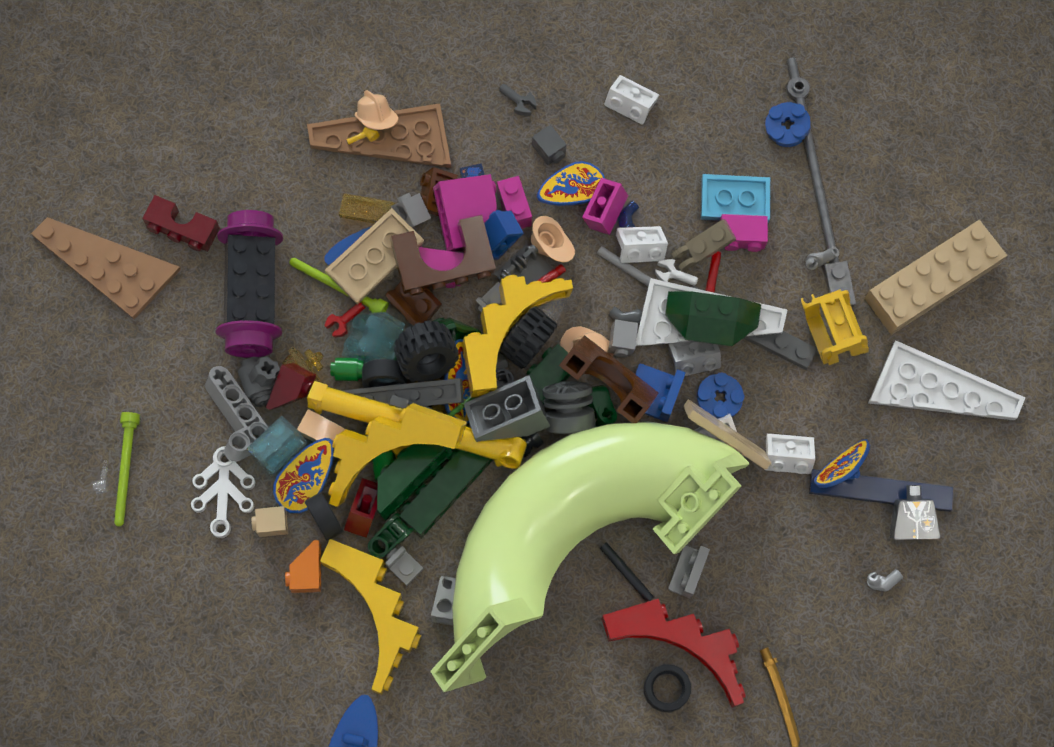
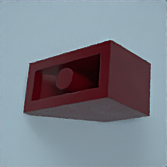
[266,363,316,410]
[344,478,378,538]

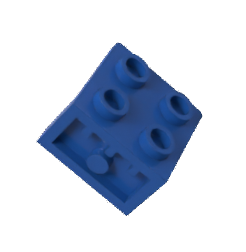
[635,364,686,422]

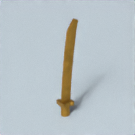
[760,647,800,747]

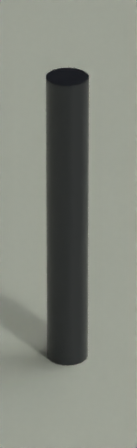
[600,542,654,602]

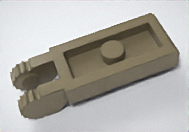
[672,219,736,271]

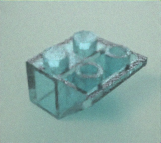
[342,312,405,363]
[246,416,307,477]

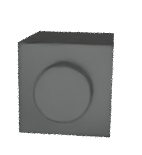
[532,124,567,165]

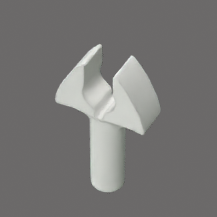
[654,259,698,286]

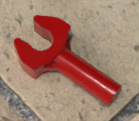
[325,302,365,337]

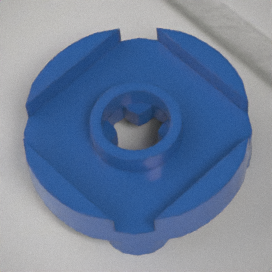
[765,102,811,147]
[697,372,745,419]

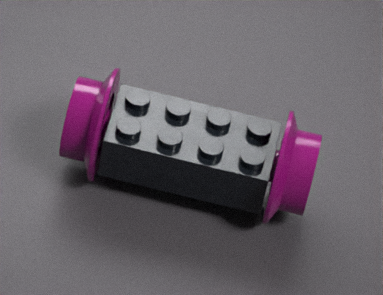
[216,210,283,358]

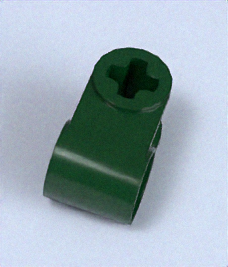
[586,385,617,429]
[368,512,414,558]

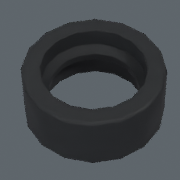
[362,359,407,388]
[304,492,343,541]
[644,664,691,713]

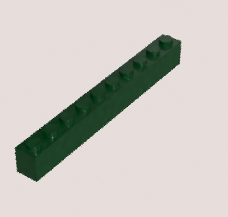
[399,344,571,539]

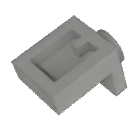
[385,546,424,586]

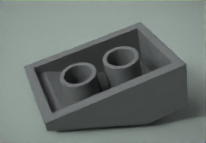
[464,375,550,442]

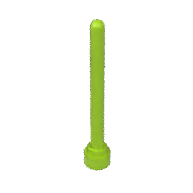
[289,258,389,319]
[114,412,140,527]

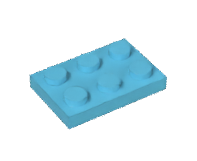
[701,174,770,223]

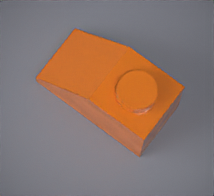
[285,540,321,593]

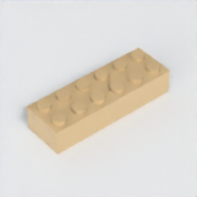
[864,220,1007,335]

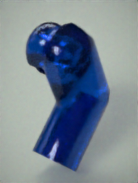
[618,201,639,228]

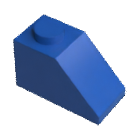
[484,210,523,260]

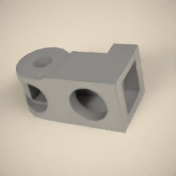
[431,576,456,626]

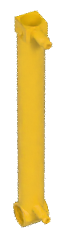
[307,381,527,469]

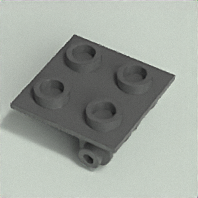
[494,244,553,285]

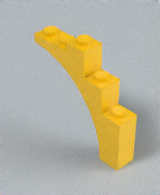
[462,275,573,398]
[328,403,467,507]
[320,539,422,695]

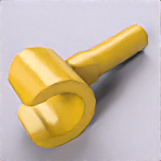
[346,127,380,144]

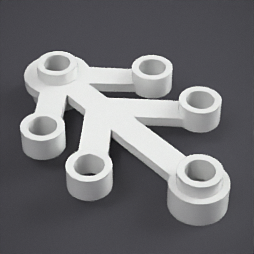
[191,446,256,538]

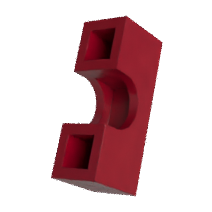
[142,195,220,252]

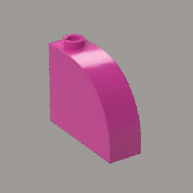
[433,174,496,252]

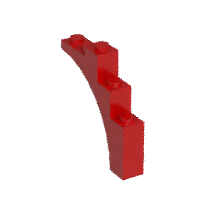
[601,599,746,708]

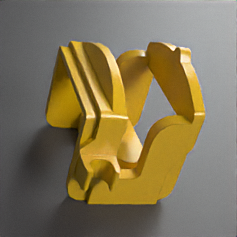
[801,289,869,365]

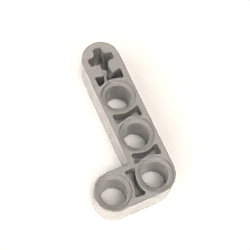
[205,366,270,462]

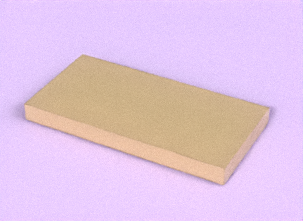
[325,208,424,305]
[684,399,771,470]

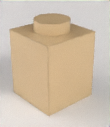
[251,506,288,537]

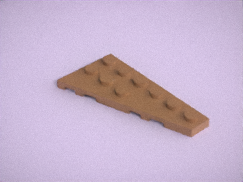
[307,104,451,168]
[31,217,181,319]

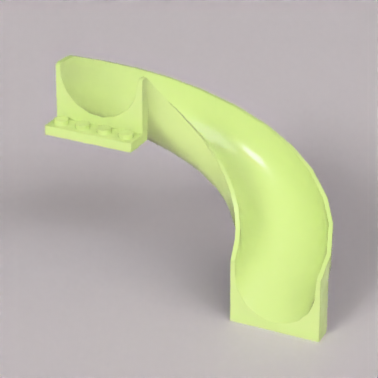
[430,421,749,692]

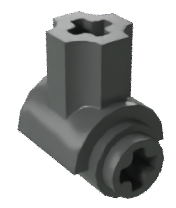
[237,356,280,407]

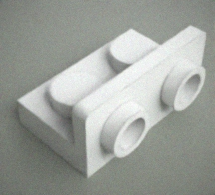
[604,75,659,124]
[616,226,668,263]
[765,434,815,474]

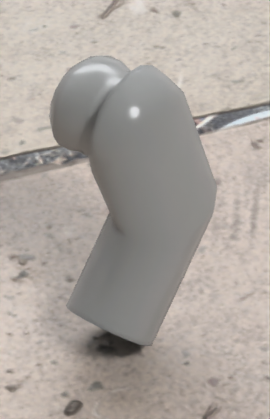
[805,246,839,270]
[867,569,903,592]

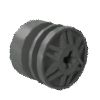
[542,381,595,433]

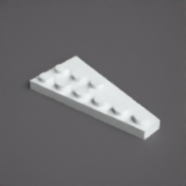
[636,278,787,346]
[868,340,1025,420]

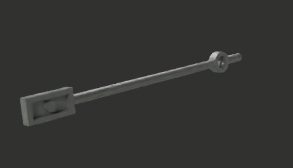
[786,58,856,307]

